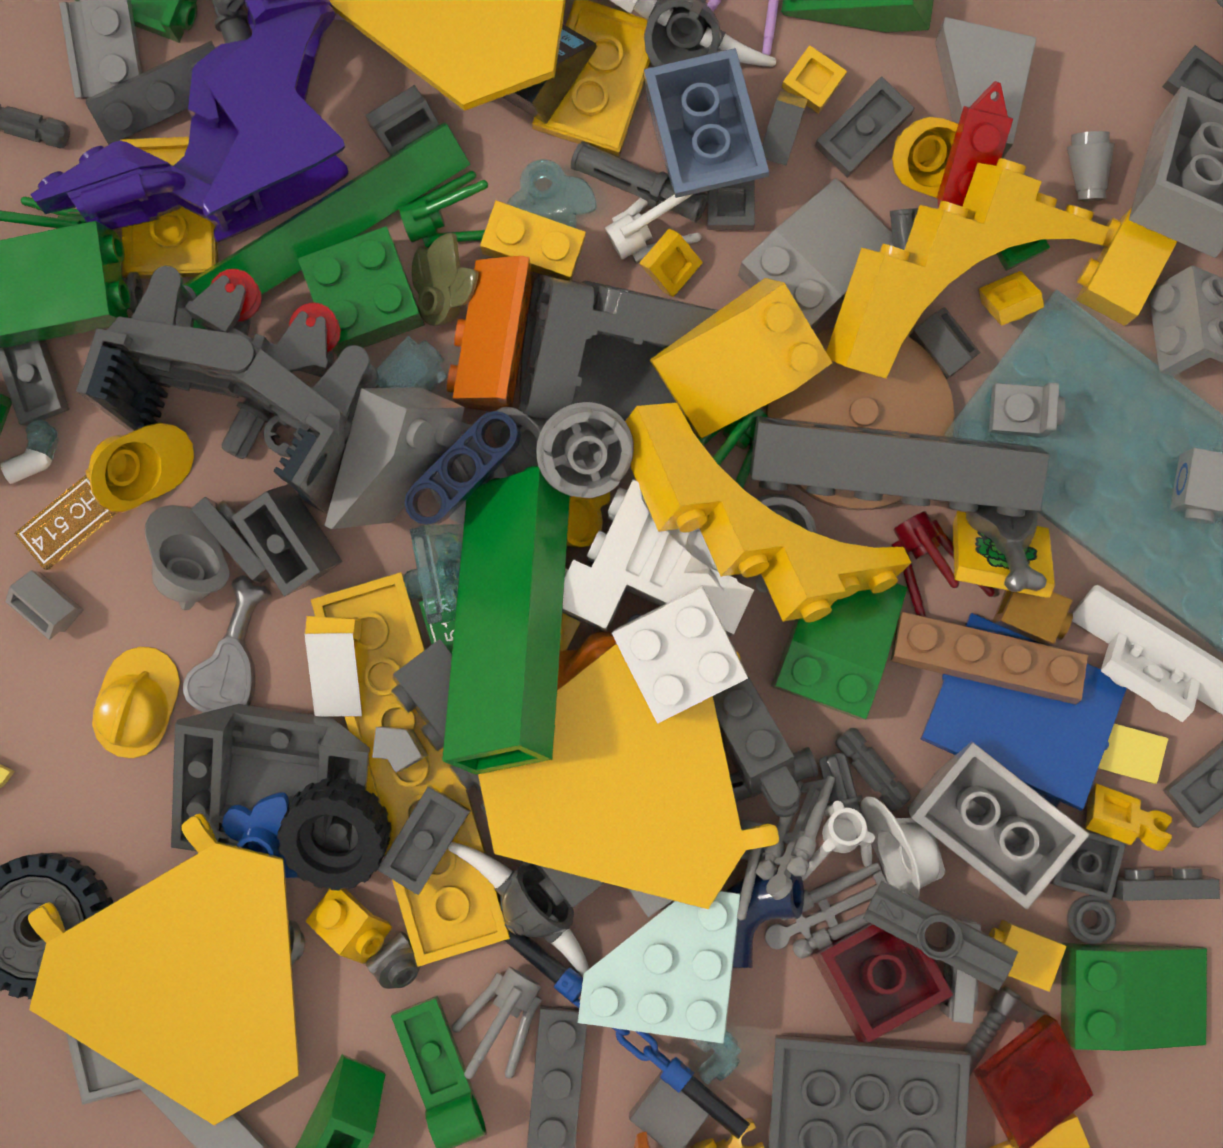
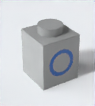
[1170,448,1223,524]

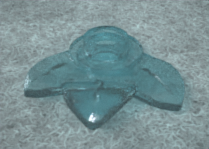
[507,159,597,228]

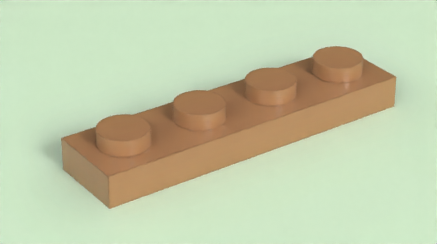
[891,612,1088,705]

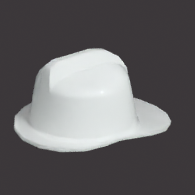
[860,796,945,898]

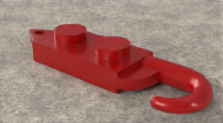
[936,81,1013,208]

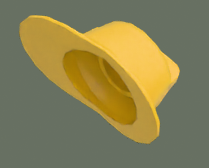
[892,117,958,198]
[85,423,194,512]
[92,647,180,758]

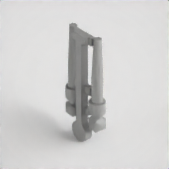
[755,776,835,900]
[764,862,886,959]

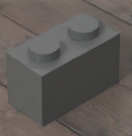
[231,484,343,597]

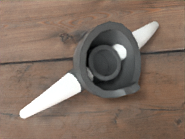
[634,0,776,67]
[448,842,590,977]

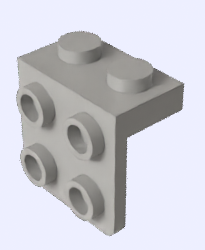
[1149,265,1223,377]

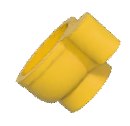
[567,492,611,547]

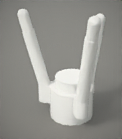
[605,194,702,263]
[801,801,875,881]

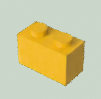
[480,200,586,280]
[1076,208,1178,326]

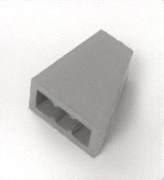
[935,17,1037,158]

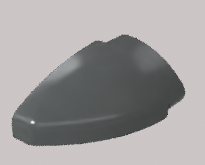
[520,274,719,421]

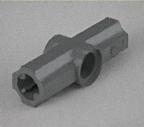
[863,880,1018,991]

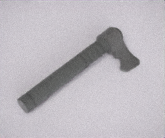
[963,985,1048,1076]

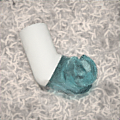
[1,420,59,484]

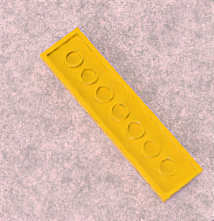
[311,572,510,967]

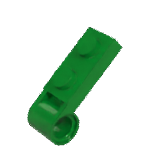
[391,995,487,1148]

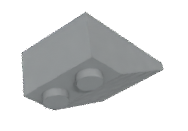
[738,178,893,330]
[324,387,465,529]

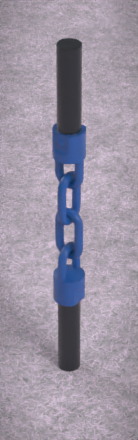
[504,930,750,1139]

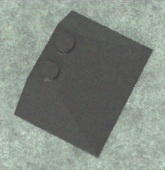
[171,704,370,853]

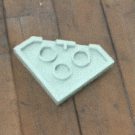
[578,891,741,1043]

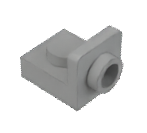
[989,382,1065,437]

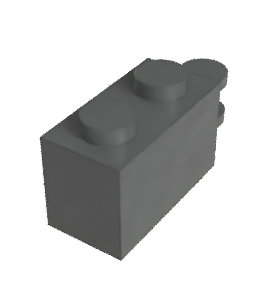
[713,676,799,817]

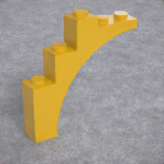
[826,158,1109,379]
[625,403,911,622]

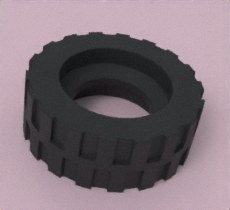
[277,778,392,891]

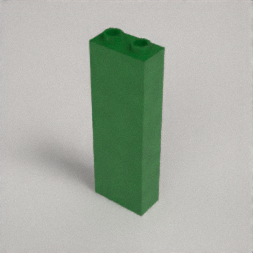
[0,221,131,348]
[442,466,570,775]

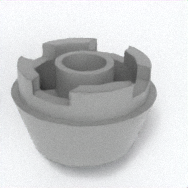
[536,402,633,498]

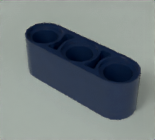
[404,411,521,525]

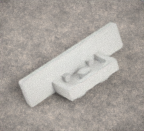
[1072,585,1223,722]

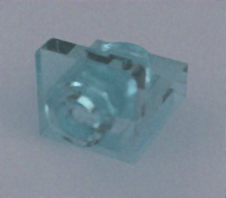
[692,1030,742,1085]

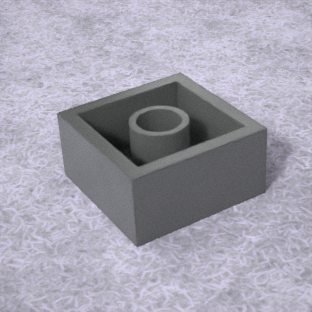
[762,90,808,166]
[1050,832,1126,901]
[629,1071,709,1148]

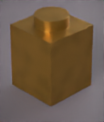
[992,590,1073,645]

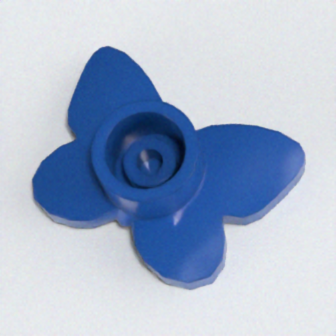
[222,792,299,878]

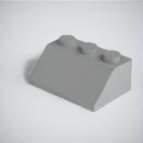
[907,741,1090,909]

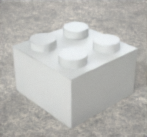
[612,585,748,724]

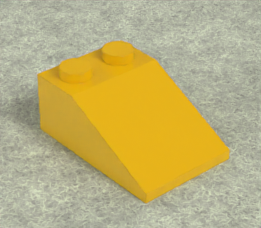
[650,278,832,439]

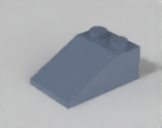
[644,48,769,198]

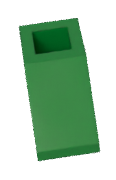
[295,1054,386,1148]

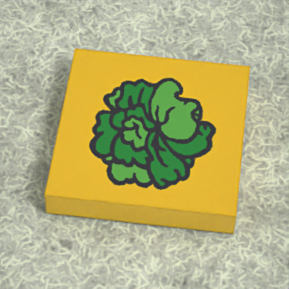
[953,511,1055,598]

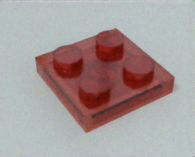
[973,1014,1094,1148]

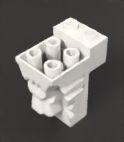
[562,480,754,637]

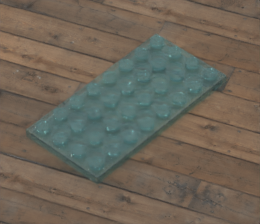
[943,289,1223,654]

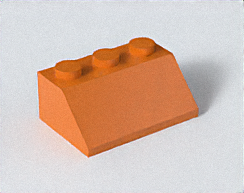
[447,256,534,412]

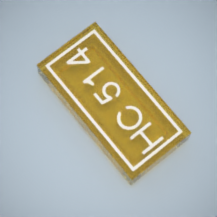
[14,475,119,570]

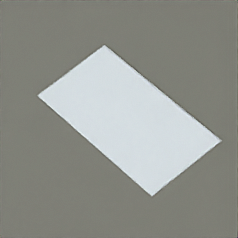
[304,633,362,716]

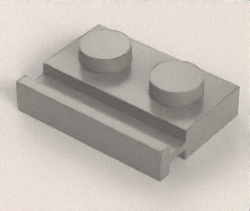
[59,0,142,99]
[940,915,982,1024]

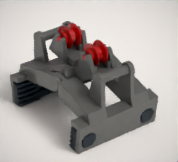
[76,266,378,514]

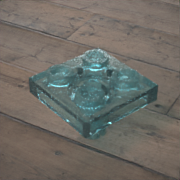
[404,524,464,624]

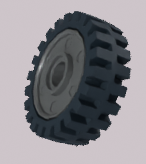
[0,853,113,999]

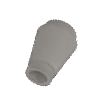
[1067,131,1115,202]

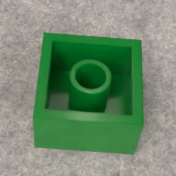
[298,226,425,357]

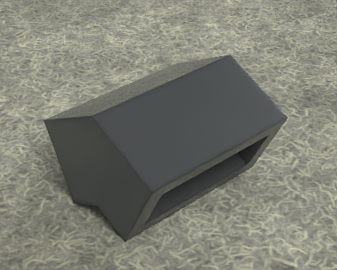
[366,85,440,155]
[909,307,981,380]

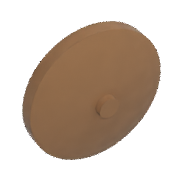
[766,327,954,511]

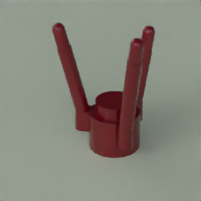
[892,511,995,617]

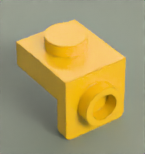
[305,888,392,964]

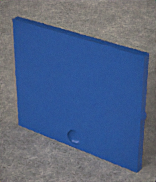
[920,613,1127,811]

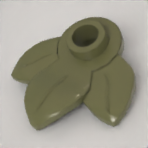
[412,233,479,326]

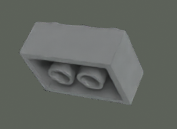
[1129,86,1223,258]

